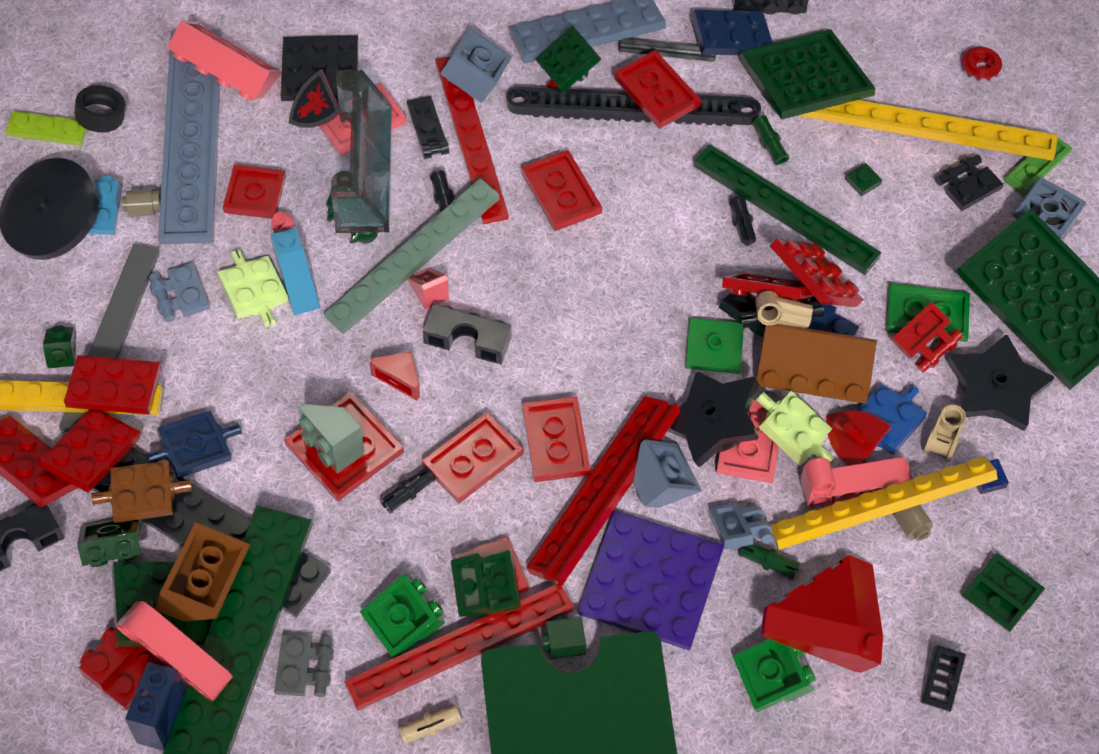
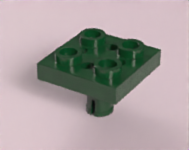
[535,25,602,93]

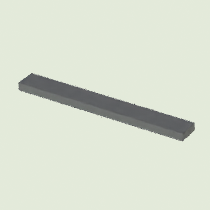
[59,244,160,432]

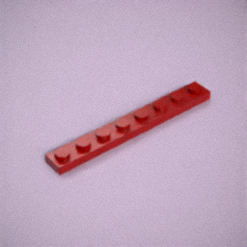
[435,56,509,225]
[344,583,574,711]

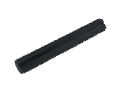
[618,38,716,62]

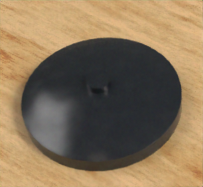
[0,158,99,260]

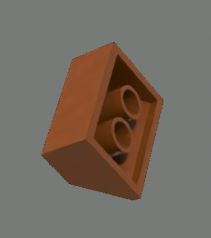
[155,522,250,621]

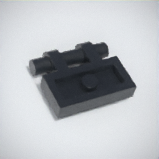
[935,154,1004,211]

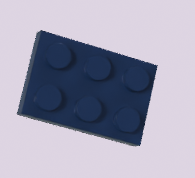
[691,10,773,55]

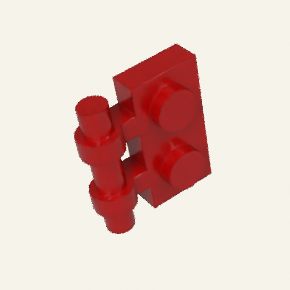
[891,302,963,373]

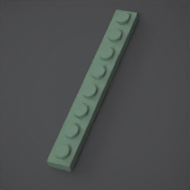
[324,178,499,334]

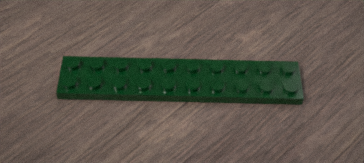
[163,505,313,754]

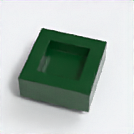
[845,163,882,197]

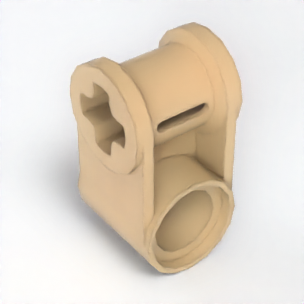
[924,404,966,462]

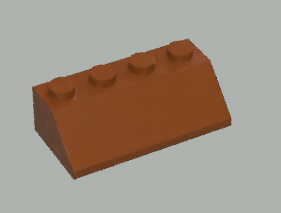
[757,324,877,404]

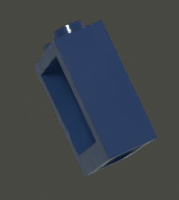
[125,662,186,751]

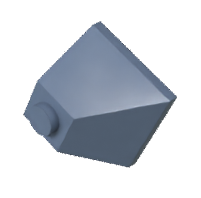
[633,440,702,508]

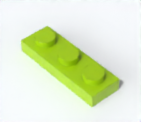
[5,111,87,146]

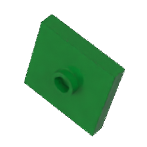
[685,318,744,374]

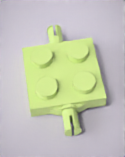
[217,250,288,327]
[756,391,834,466]

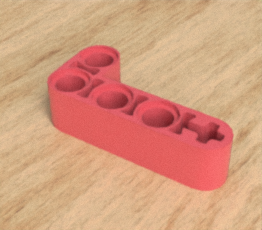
[800,458,913,508]
[116,601,233,702]

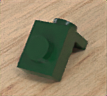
[43,325,75,368]

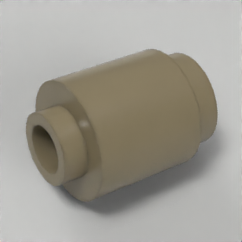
[122,189,161,217]
[894,505,933,541]

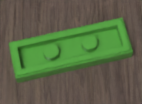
[1004,133,1073,196]

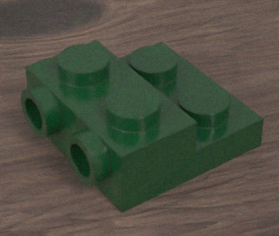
[77,519,142,567]

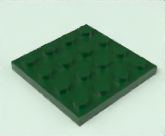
[739,29,875,120]

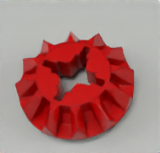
[962,47,1002,81]

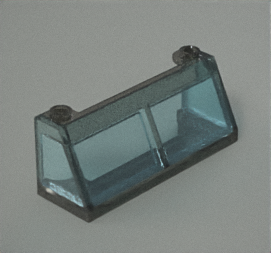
[331,70,392,233]

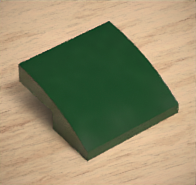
[451,550,522,617]
[962,553,1045,633]

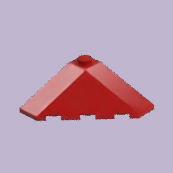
[761,555,883,673]

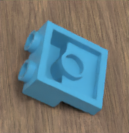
[88,176,122,235]

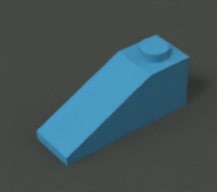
[270,228,320,315]

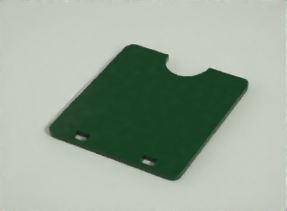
[481,632,677,754]

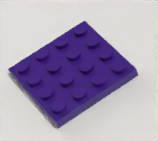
[578,510,724,651]

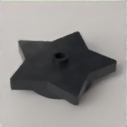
[948,335,1054,431]
[668,372,759,467]

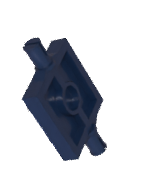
[146,410,242,479]

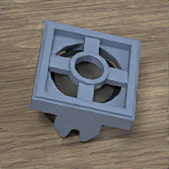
[1013,177,1087,240]

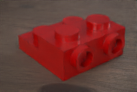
[79,627,167,711]

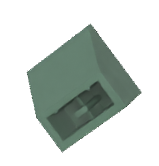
[298,404,365,473]

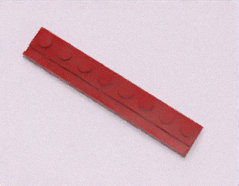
[526,396,681,586]

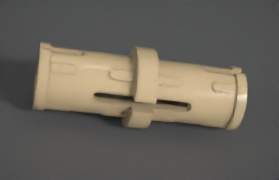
[398,704,462,745]

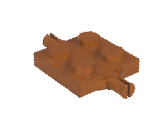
[91,460,192,523]

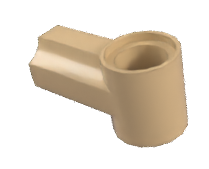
[755,291,813,328]

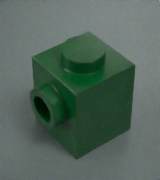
[541,616,587,660]

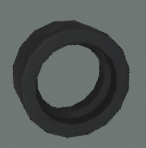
[74,85,125,133]

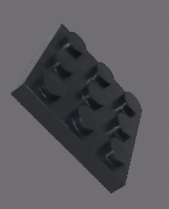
[281,35,358,101]

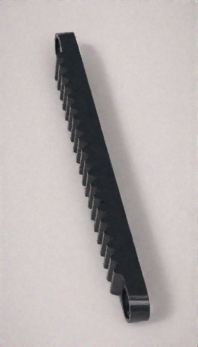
[507,87,761,126]

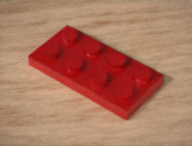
[0,416,78,508]

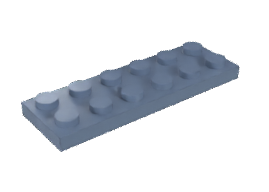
[509,0,666,64]

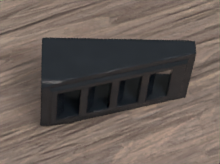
[921,645,966,712]

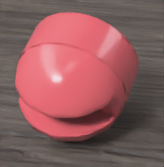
[271,211,295,232]

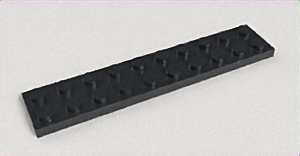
[92,447,331,617]

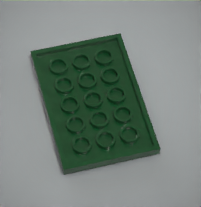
[955,208,1099,390]

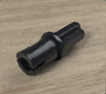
[729,196,756,246]

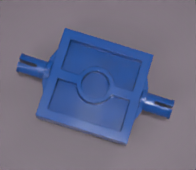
[857,384,927,455]

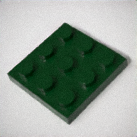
[112,562,209,647]

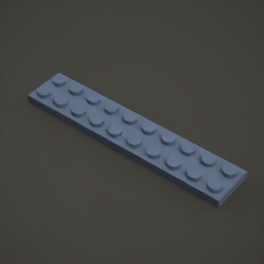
[158,29,222,244]

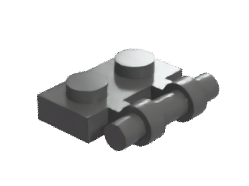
[274,635,334,697]

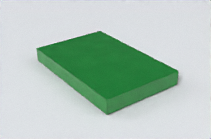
[886,283,970,342]

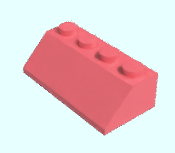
[167,21,282,101]

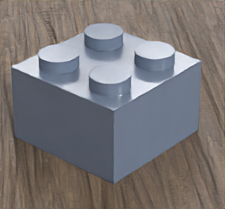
[440,27,512,103]

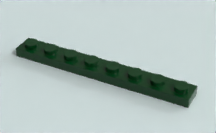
[694,144,882,275]

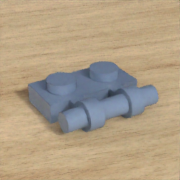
[149,263,210,322]
[709,502,773,550]

